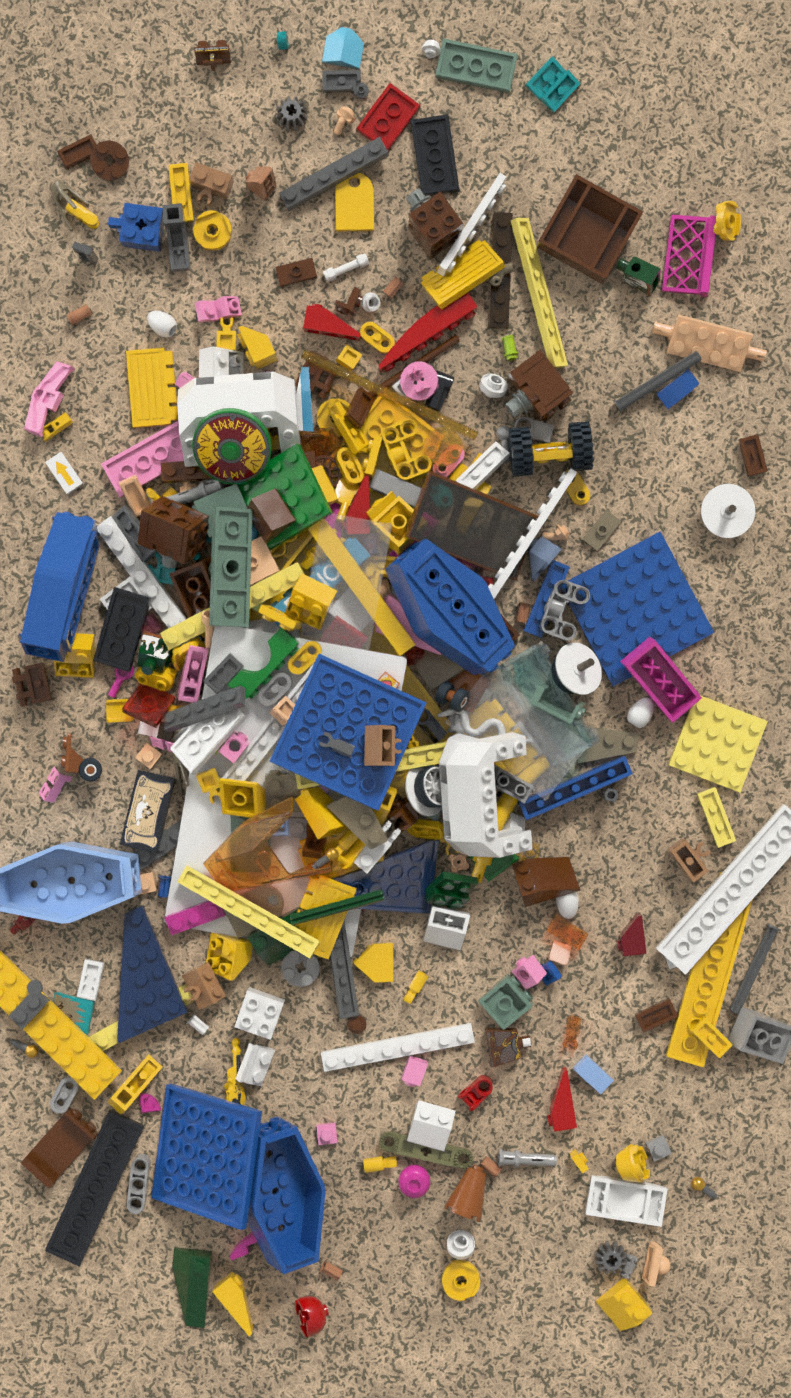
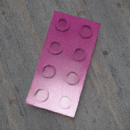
[620,637,702,723]

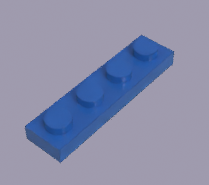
[523,560,570,638]

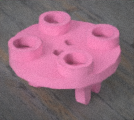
[400,362,439,401]

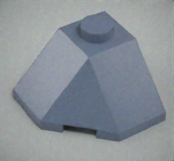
[528,537,561,582]

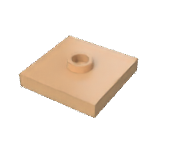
[250,536,280,586]

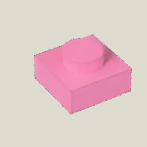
[316,1122,338,1145]

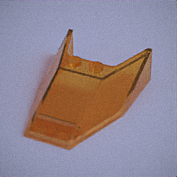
[203,797,333,891]

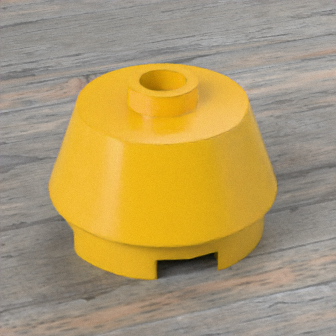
[616,1144,650,1183]

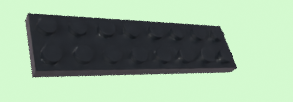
[45,1109,145,1267]

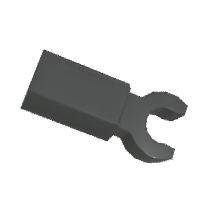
[319,732,355,758]
[600,788,618,802]

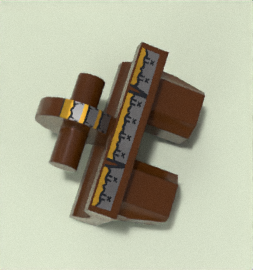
[194,40,231,71]

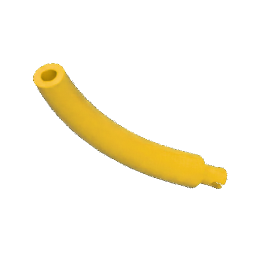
[471,755,550,883]

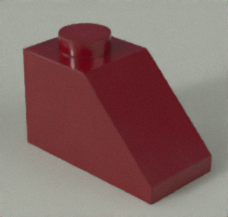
[616,913,647,956]

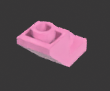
[195,296,242,322]

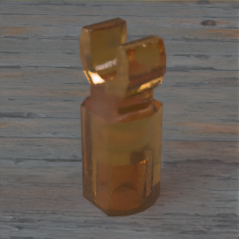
[563,1015,582,1050]

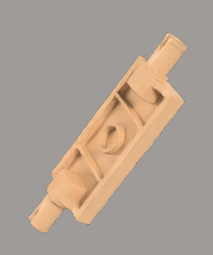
[652,315,767,372]

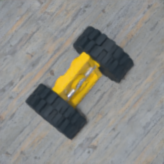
[509,421,594,477]

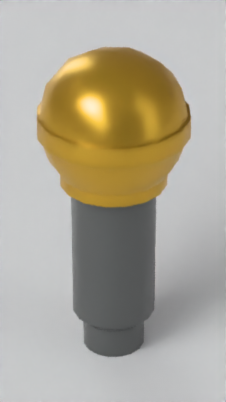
[312,848,339,870]
[10,1039,39,1058]
[691,1177,717,1199]

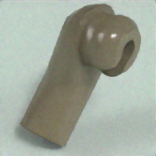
[489,263,514,286]

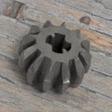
[276,96,308,130]
[594,1241,627,1275]

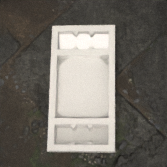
[585,1175,668,1227]

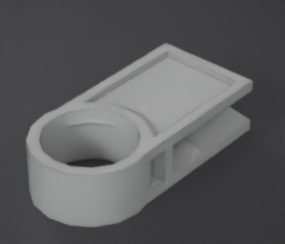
[514,417,554,443]

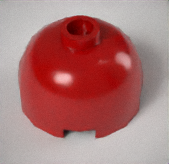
[295,1296,329,1337]

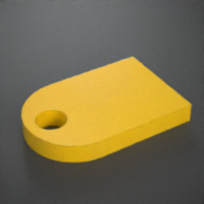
[335,173,374,232]

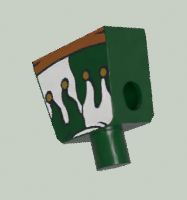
[616,256,661,297]
[137,631,177,675]

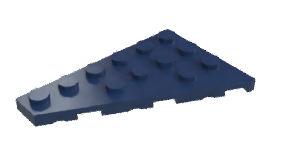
[333,839,439,914]
[117,906,188,1043]

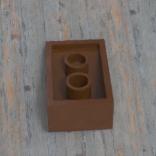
[169,557,211,618]
[512,857,580,907]

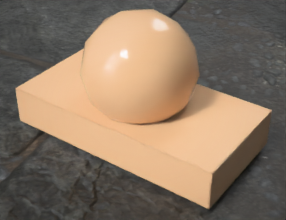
[642,1241,671,1287]

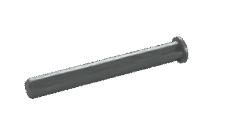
[613,351,702,413]
[730,923,781,1014]

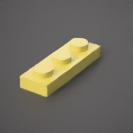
[697,787,736,848]

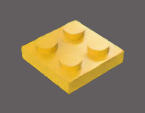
[258,605,303,631]

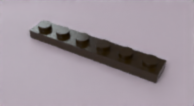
[489,212,513,329]

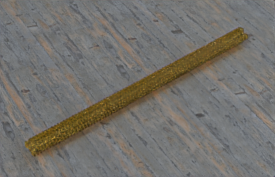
[301,349,479,441]

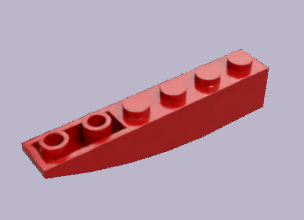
[378,292,478,373]

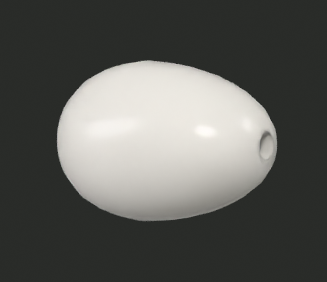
[147,311,177,338]
[627,697,654,728]
[556,892,579,919]

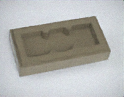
[582,509,621,552]

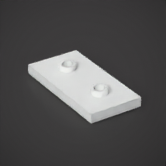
[170,691,246,775]

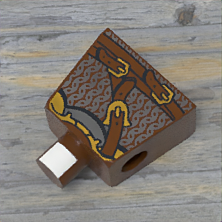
[485,1027,531,1067]

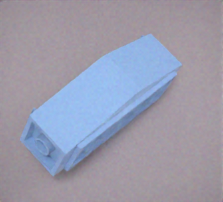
[0,842,142,924]

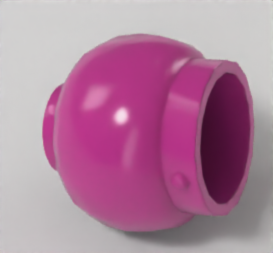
[398,1165,431,1198]

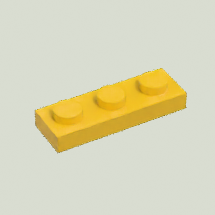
[168,163,194,223]

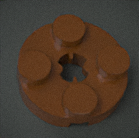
[90,140,129,181]

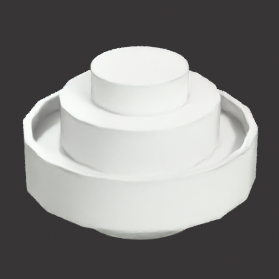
[479,374,508,398]
[447,1230,475,1260]

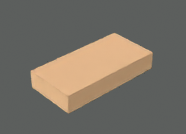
[118,474,150,517]

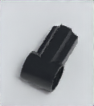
[425,370,455,412]
[417,708,447,744]

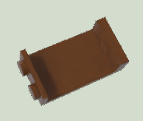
[21,1107,98,1188]

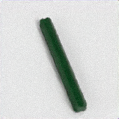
[290,889,385,925]

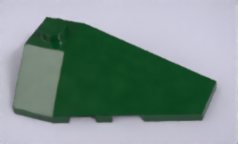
[248,907,305,966]
[172,1247,212,1328]

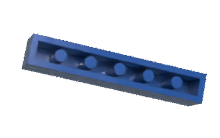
[518,756,633,820]

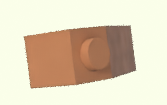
[245,166,277,201]

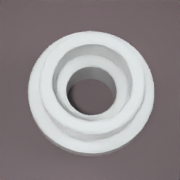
[421,40,441,58]
[362,292,380,312]

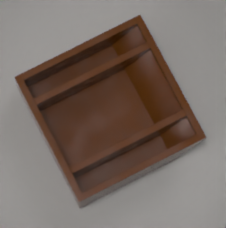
[537,174,643,285]

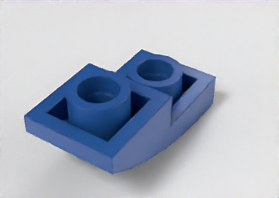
[657,369,699,409]

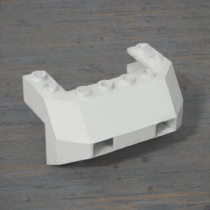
[177,372,301,467]
[439,732,532,858]

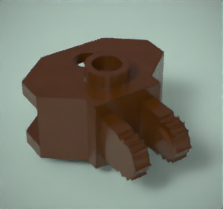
[386,797,419,832]

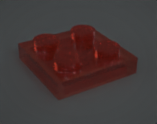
[122,683,175,728]

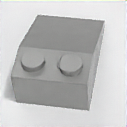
[728,1007,791,1064]

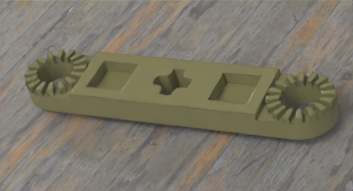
[379,1131,473,1169]

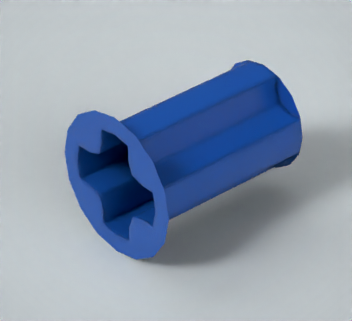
[158,875,172,897]

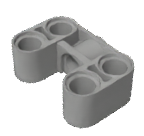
[539,580,590,641]

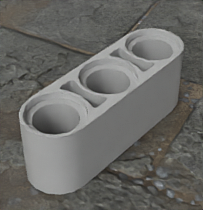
[369,470,422,508]
[127,1154,151,1214]

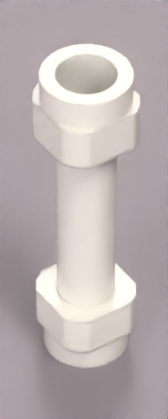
[323,253,369,282]

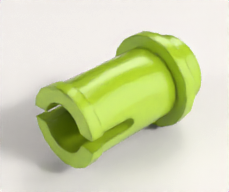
[502,335,519,361]

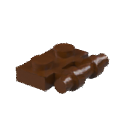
[295,350,341,400]
[12,662,52,707]

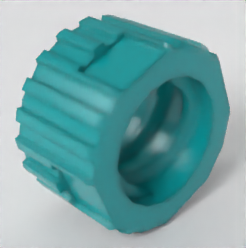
[277,31,289,50]

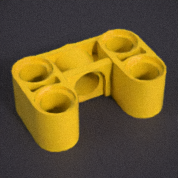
[382,419,432,482]

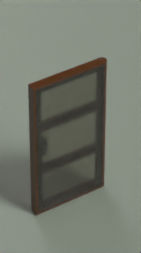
[405,470,538,581]

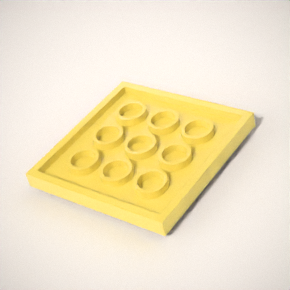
[668,695,768,793]

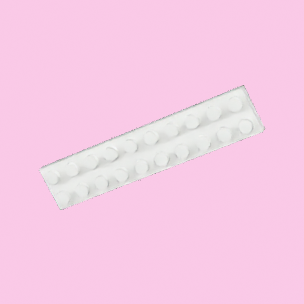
[656,804,791,975]

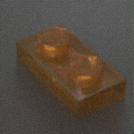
[546,914,589,950]

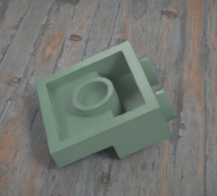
[478,974,533,1030]

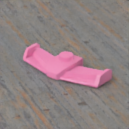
[24,361,75,437]

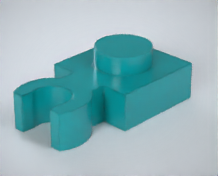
[147,563,178,585]

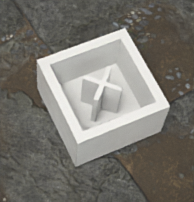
[235,987,285,1040]

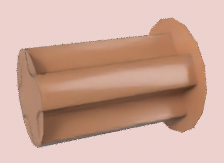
[383,275,405,299]
[516,602,532,623]
[480,1156,503,1179]
[320,1259,343,1281]

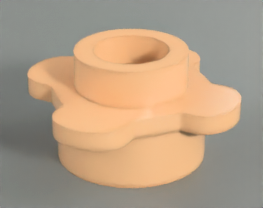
[448,853,469,873]

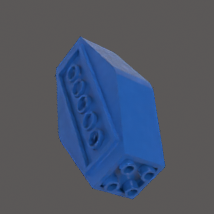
[19,512,100,662]
[385,539,515,675]
[247,1117,326,1274]

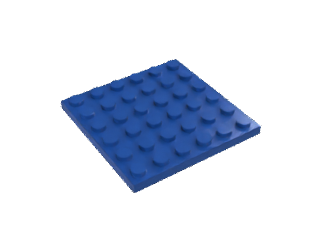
[561,531,714,687]
[269,654,427,811]
[151,1083,262,1230]

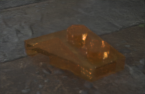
[299,428,342,457]

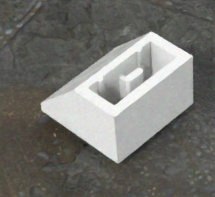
[199,346,244,378]
[423,905,470,950]

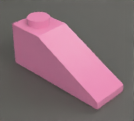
[177,645,209,703]

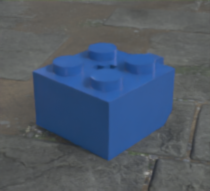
[108,203,164,252]

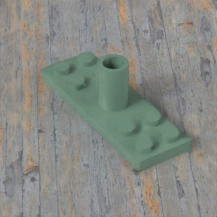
[208,506,252,627]

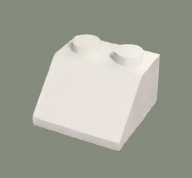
[407,1100,456,1151]

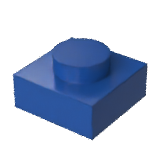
[541,960,562,986]

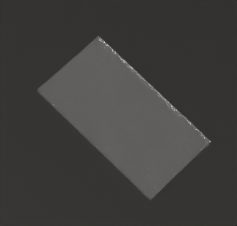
[300,513,392,651]
[445,672,589,801]

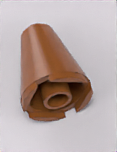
[444,1164,486,1222]

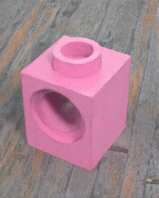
[218,731,250,763]
[512,955,547,990]
[402,1055,428,1087]

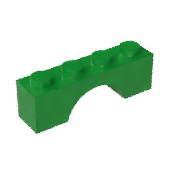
[227,628,299,700]

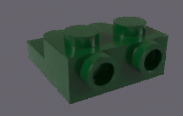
[425,871,478,909]

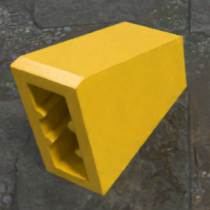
[295,786,348,839]

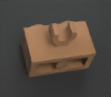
[189,162,234,206]
[364,725,401,766]
[667,838,711,883]
[182,962,226,1010]

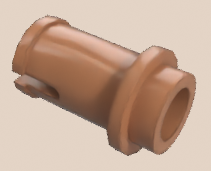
[66,304,92,325]

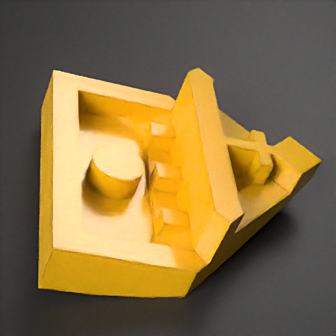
[352,942,394,983]

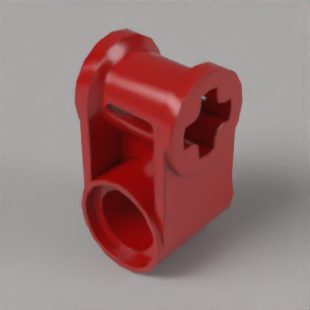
[457,1075,493,1111]

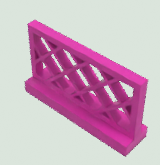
[662,215,716,297]

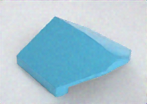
[322,27,364,69]

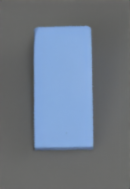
[573,1054,614,1094]

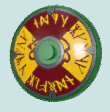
[192,408,272,484]

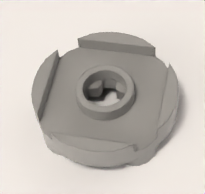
[281,950,320,987]

